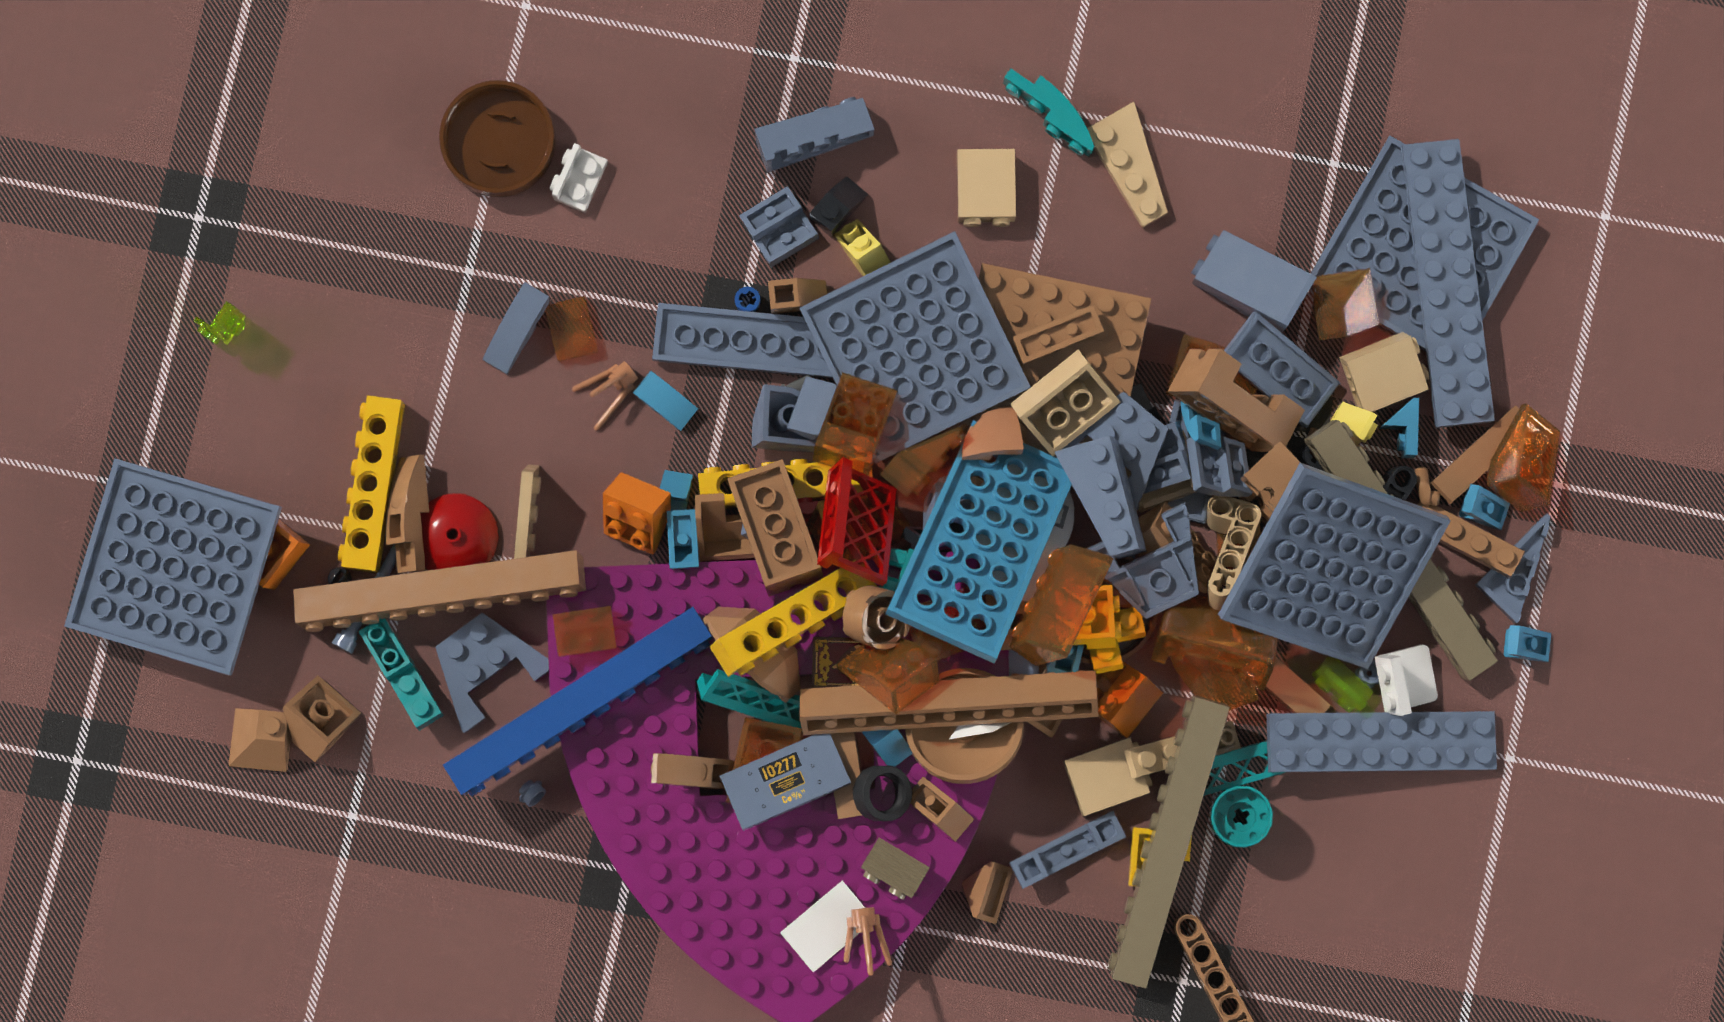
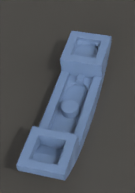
[1009,811,1126,889]

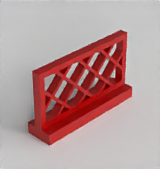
[817,457,897,586]

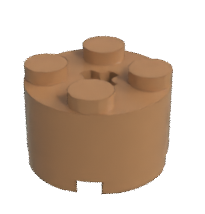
[843,585,910,650]

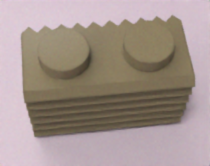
[861,837,930,900]

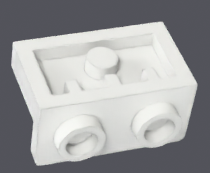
[550,143,608,213]

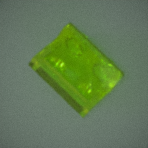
[193,301,246,345]
[1312,656,1373,713]

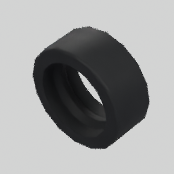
[853,766,912,821]

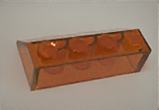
[1009,545,1113,666]

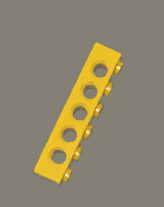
[338,395,405,573]
[698,454,873,509]
[710,560,877,677]

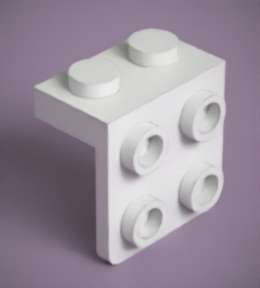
[1374,645,1438,716]

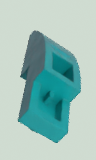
[1003,68,1094,157]
[359,618,444,731]

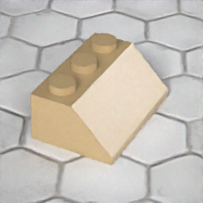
[1011,349,1120,457]

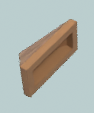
[962,861,1013,924]

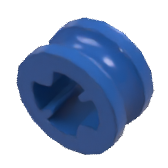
[735,286,761,312]

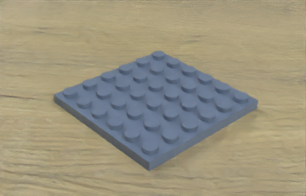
[1310,135,1539,352]
[800,231,1031,464]
[64,458,282,675]
[1218,463,1451,669]

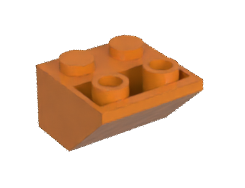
[603,472,671,554]
[1096,661,1163,738]

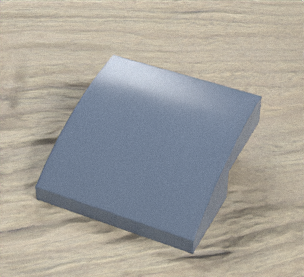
[739,186,820,268]
[1131,420,1192,494]
[1186,437,1252,497]

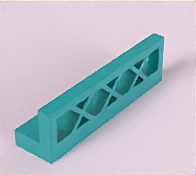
[697,669,802,732]
[1203,740,1286,796]

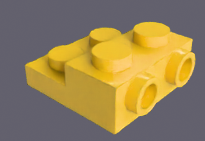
[1054,585,1122,650]

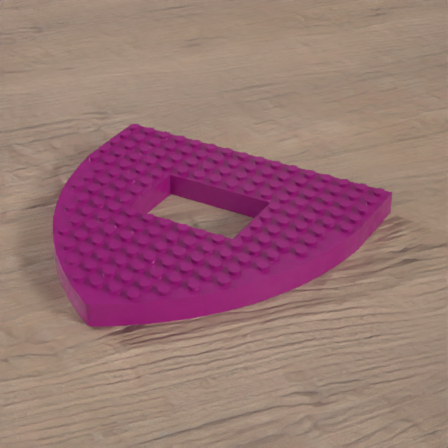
[547,552,1009,1022]

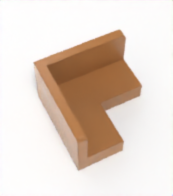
[695,493,755,562]

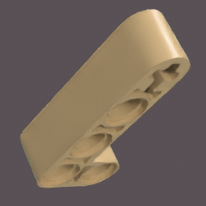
[1207,496,1261,611]

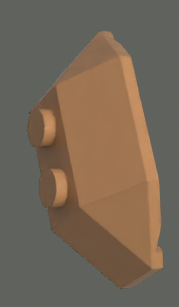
[703,607,801,703]

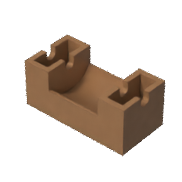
[1167,349,1305,452]
[1238,441,1301,526]
[727,459,824,597]

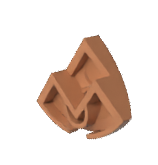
[962,406,1024,460]

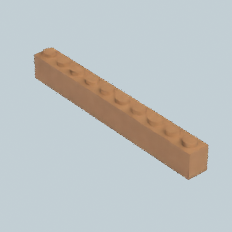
[293,550,586,632]
[800,670,1099,735]

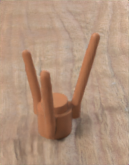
[572,361,638,431]
[844,907,892,976]

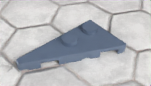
[1475,513,1551,624]

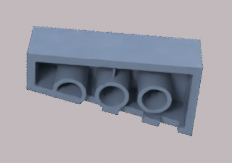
[754,97,874,173]
[1054,435,1147,559]

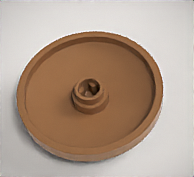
[905,668,1024,784]

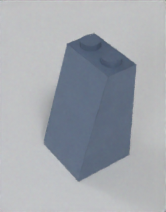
[1191,230,1317,333]

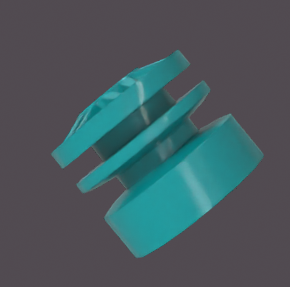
[1210,786,1273,848]

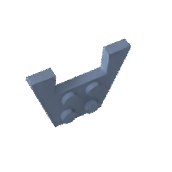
[1061,392,1169,512]
[1082,502,1199,619]
[435,613,549,733]

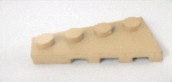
[1087,102,1168,228]
[514,464,541,559]

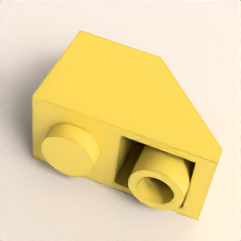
[834,219,891,276]
[1330,402,1378,445]

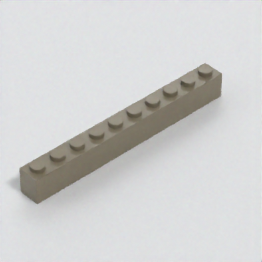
[1304,420,1498,681]
[1107,695,1230,989]

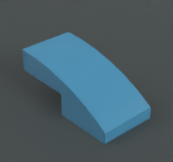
[633,371,698,431]
[1180,402,1221,450]

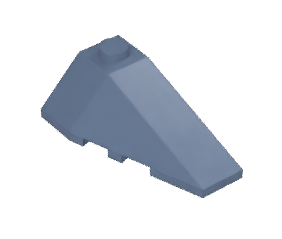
[752,384,870,454]

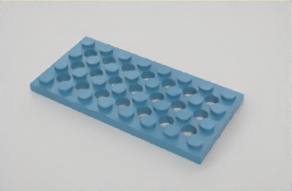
[885,420,1072,663]

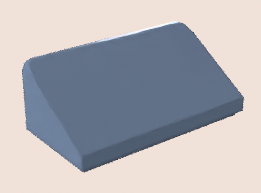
[787,377,837,440]

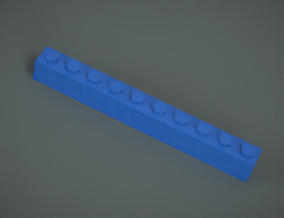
[443,607,713,797]

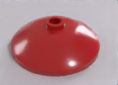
[420,493,499,571]

